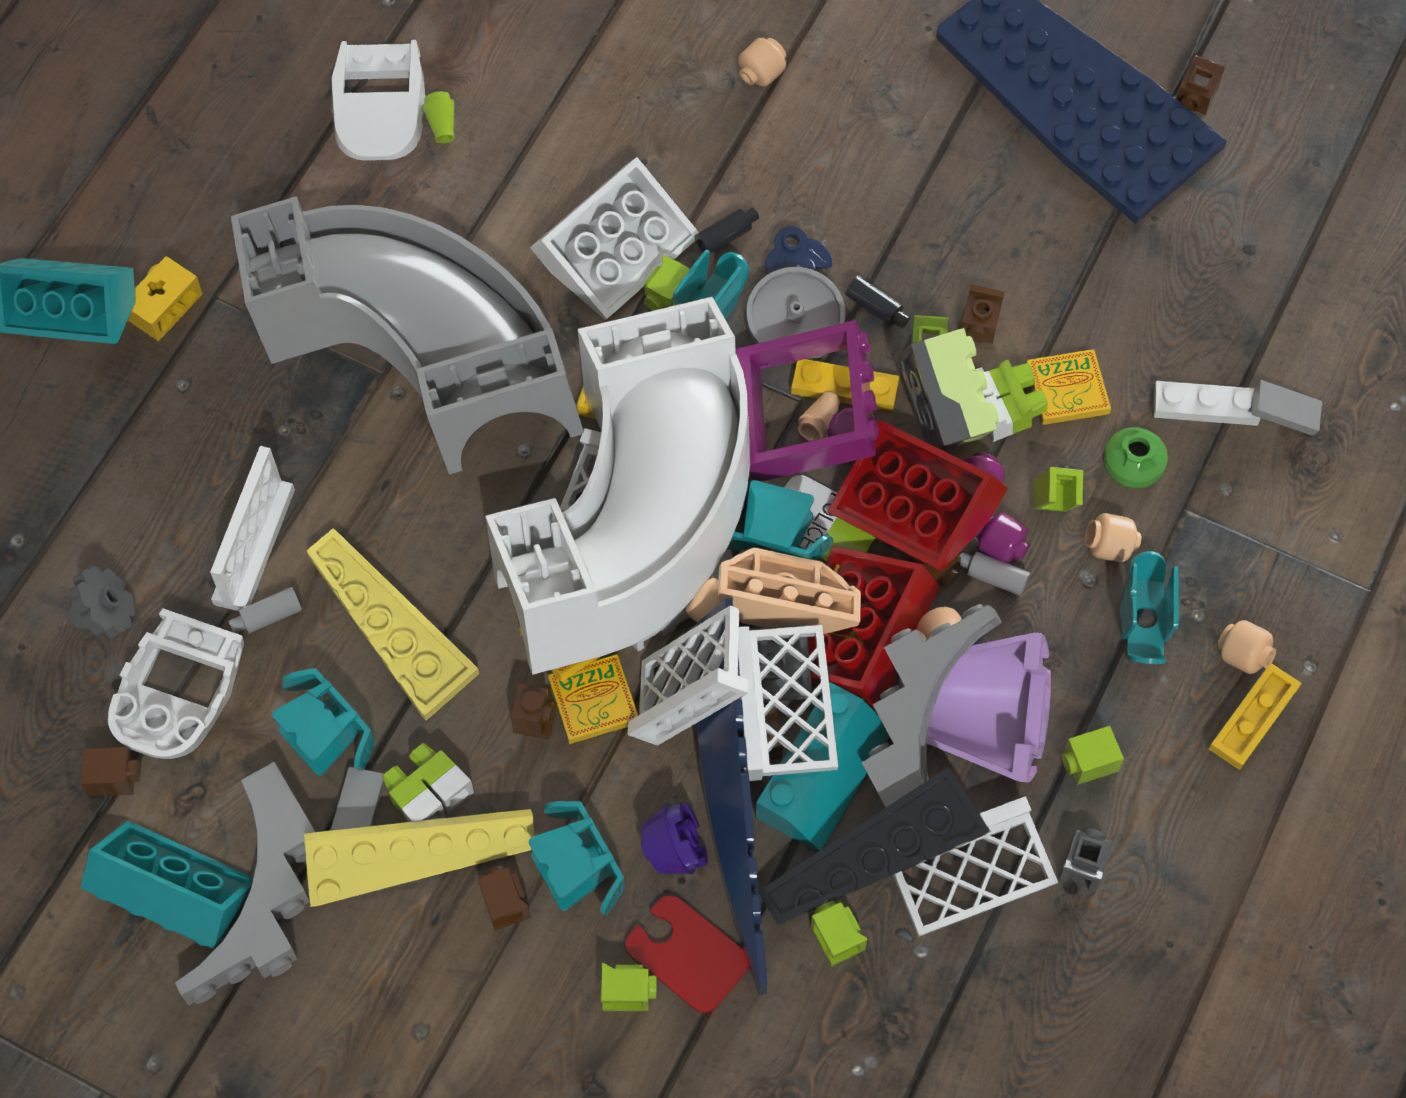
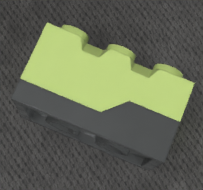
[897,328,998,451]

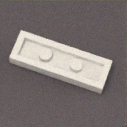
[1153,381,1260,426]

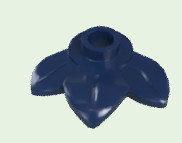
[765,226,832,275]

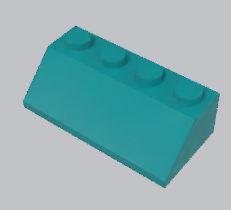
[0,258,136,344]
[755,682,890,852]
[80,821,254,949]

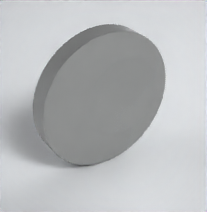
[746,267,845,364]

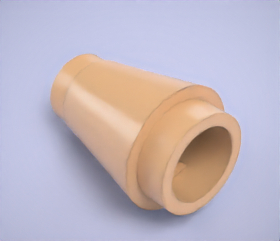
[798,392,841,441]

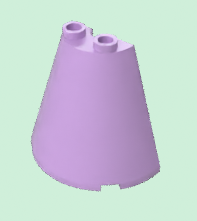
[900,633,1051,782]

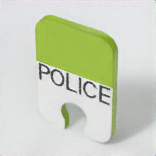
[784,475,876,563]

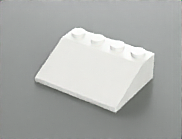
[530,157,699,320]

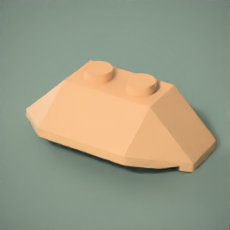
[718,547,861,637]

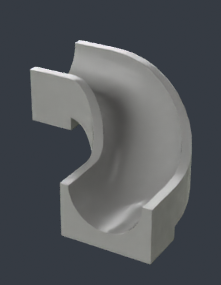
[231,196,584,475]

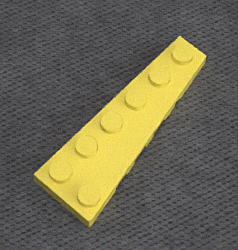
[307,528,479,721]
[304,809,534,907]

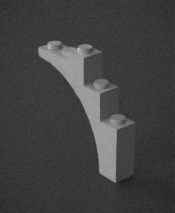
[862,604,1002,807]
[175,762,315,1006]

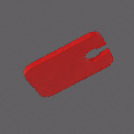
[625,895,749,1014]

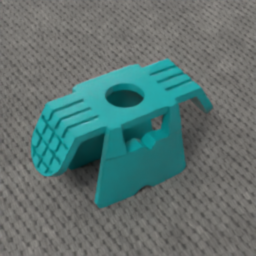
[673,250,749,322]
[727,480,833,561]
[1120,551,1179,664]
[272,668,375,776]
[529,801,625,916]

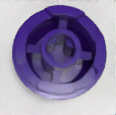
[641,802,708,874]

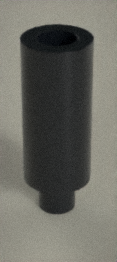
[694,207,759,254]
[845,275,910,329]

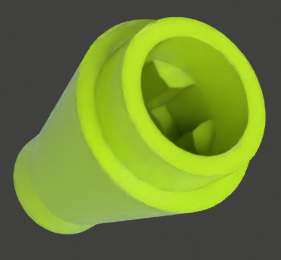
[422,91,455,144]

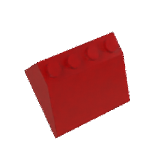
[827,420,1008,572]
[808,546,940,709]

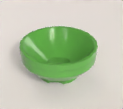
[1103,427,1168,488]

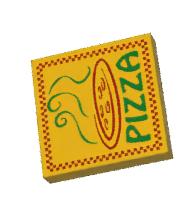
[1027,349,1111,425]
[548,654,638,745]

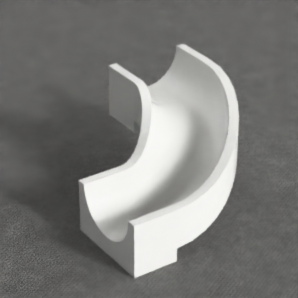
[485,297,750,675]

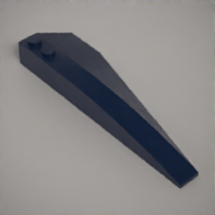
[688,598,767,995]

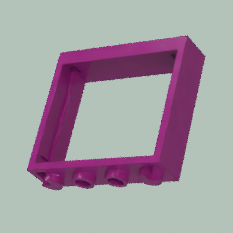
[736,320,879,482]

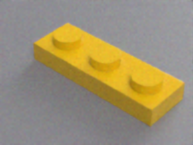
[791,359,899,412]
[1209,663,1302,770]

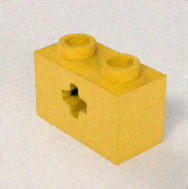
[128,256,203,341]

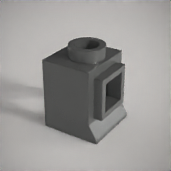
[1059,828,1113,893]

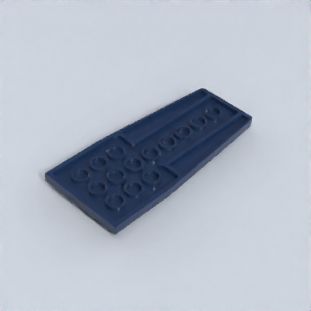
[936,0,1227,224]

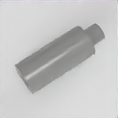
[960,551,1030,596]
[228,587,302,634]

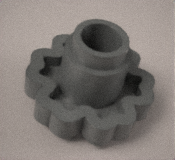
[67,566,136,639]

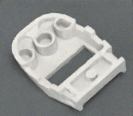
[331,40,426,160]
[108,609,244,759]

